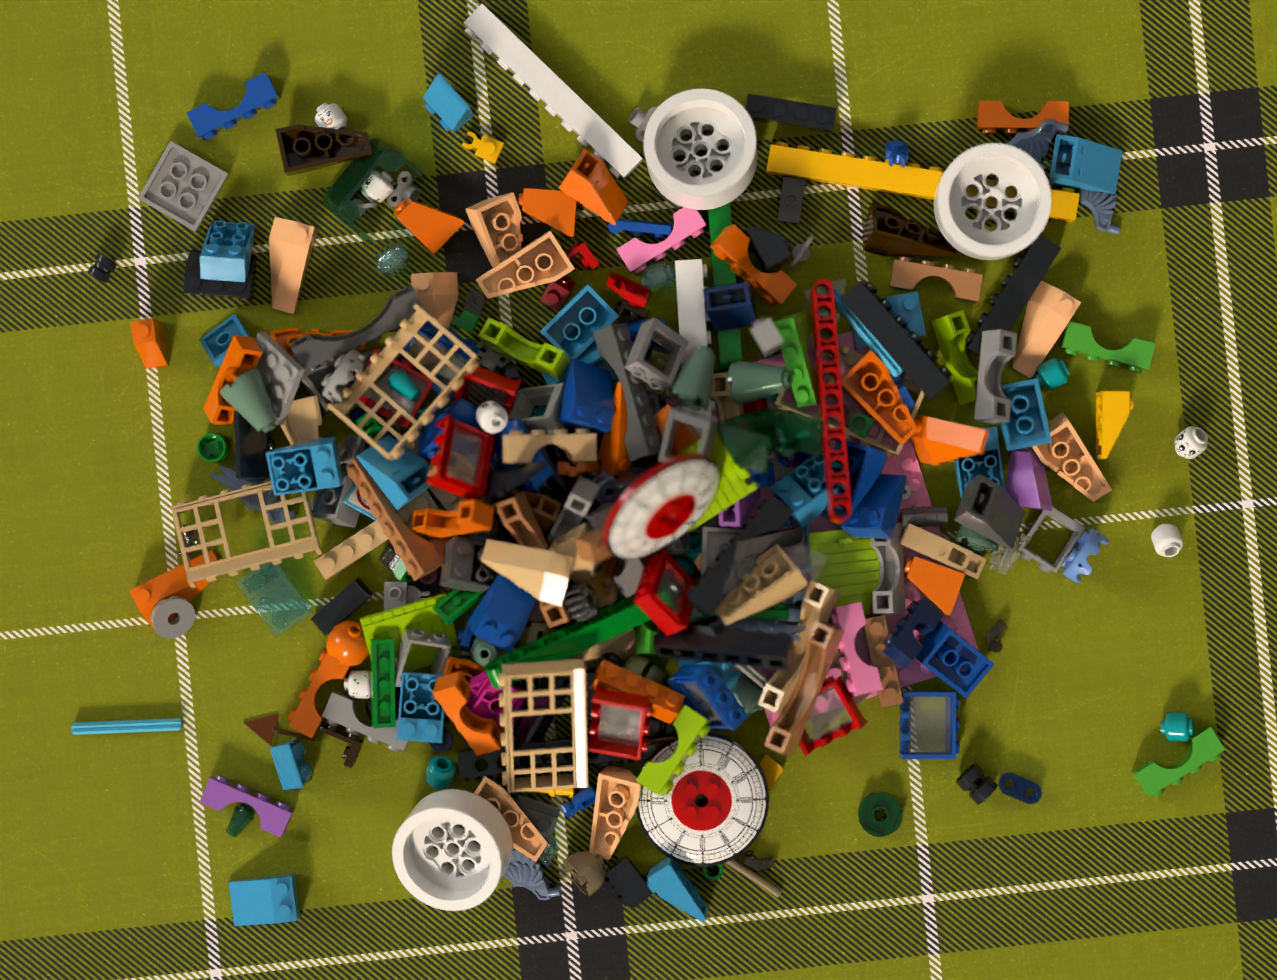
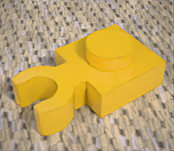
[462,132,504,164]

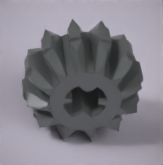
[564,582,599,622]

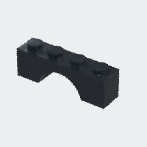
[745,94,836,133]

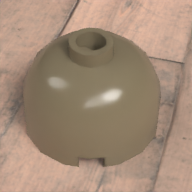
[563,851,605,896]

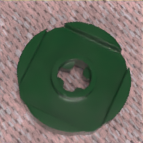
[858,792,903,837]

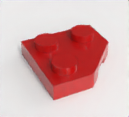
[606,272,653,308]

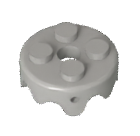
[322,349,367,404]

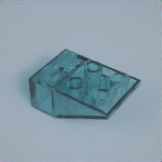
[236,562,313,636]

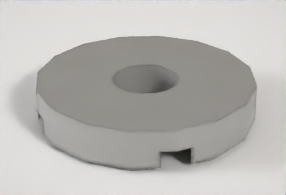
[151,595,195,639]

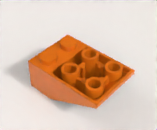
[559,149,628,226]

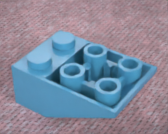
[1049,134,1122,194]
[200,220,255,282]
[954,426,1005,498]
[356,435,432,510]
[266,437,344,496]
[770,448,842,528]
[397,672,446,743]
[269,738,313,790]

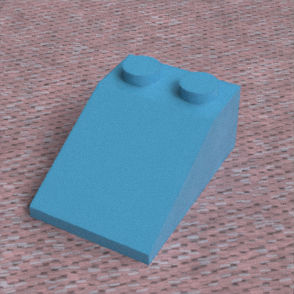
[423,73,474,133]
[851,291,926,350]
[1000,378,1052,451]
[646,857,709,922]
[228,873,301,926]

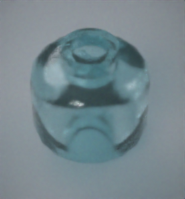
[376,243,409,276]
[641,261,676,293]

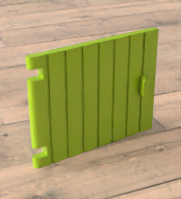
[675,425,759,532]
[807,529,883,616]
[359,593,462,671]

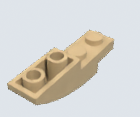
[899,523,987,579]

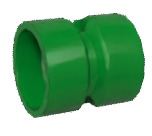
[197,433,230,462]

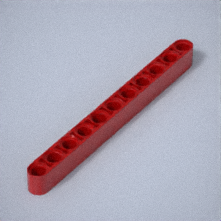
[811,279,852,524]

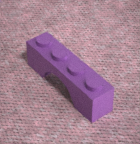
[199,774,294,837]

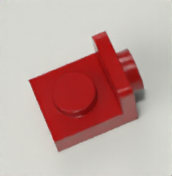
[566,242,600,271]

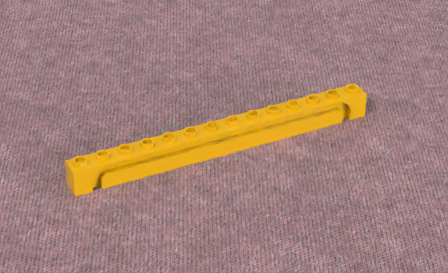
[766,142,1080,222]

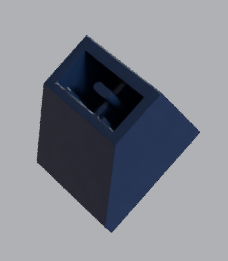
[703,280,758,331]

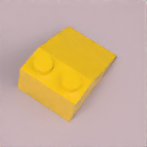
[1095,391,1133,459]

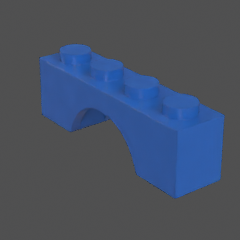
[186,72,280,140]

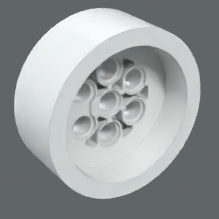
[644,89,758,210]
[934,143,1051,260]
[392,789,513,911]

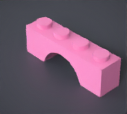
[616,207,706,274]
[829,602,883,697]

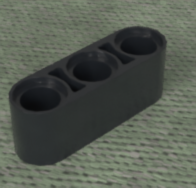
[311,577,373,636]

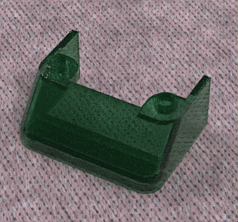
[323,138,427,245]
[718,408,823,473]

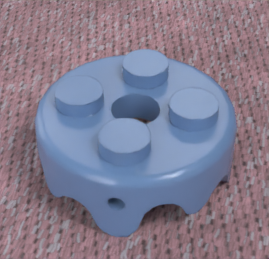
[1061,528,1110,584]

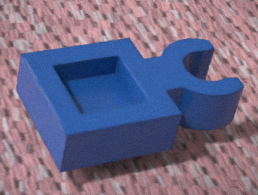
[885,140,909,167]
[890,374,915,409]
[749,463,775,488]
[457,611,474,652]
[560,786,596,818]

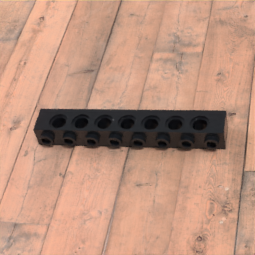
[457,730,636,782]

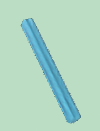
[833,288,903,377]
[72,718,182,735]

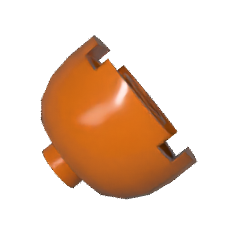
[326,620,369,666]

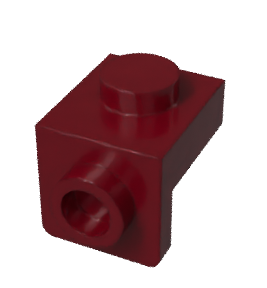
[540,275,576,312]

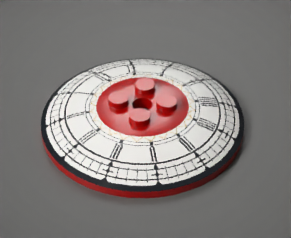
[604,453,720,559]
[636,732,769,866]

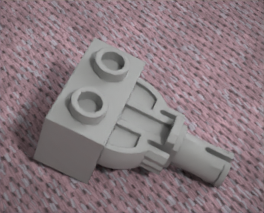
[384,580,431,611]

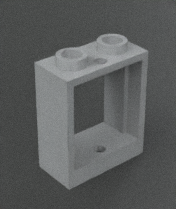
[625,318,689,391]
[508,383,565,434]
[658,406,719,462]
[1016,507,1085,574]
[395,629,452,687]

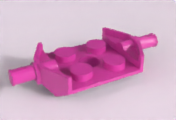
[465,671,528,730]

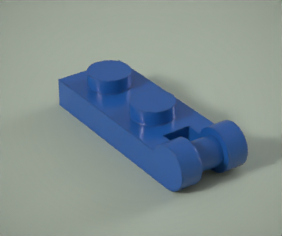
[608,218,671,238]

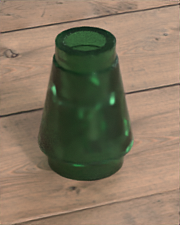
[226,803,255,837]

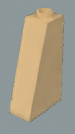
[548,523,619,609]

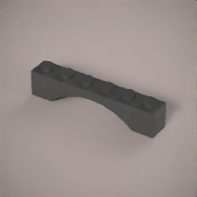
[290,285,423,372]
[593,323,662,462]

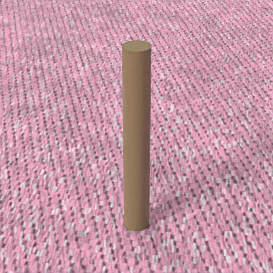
[725,858,783,898]

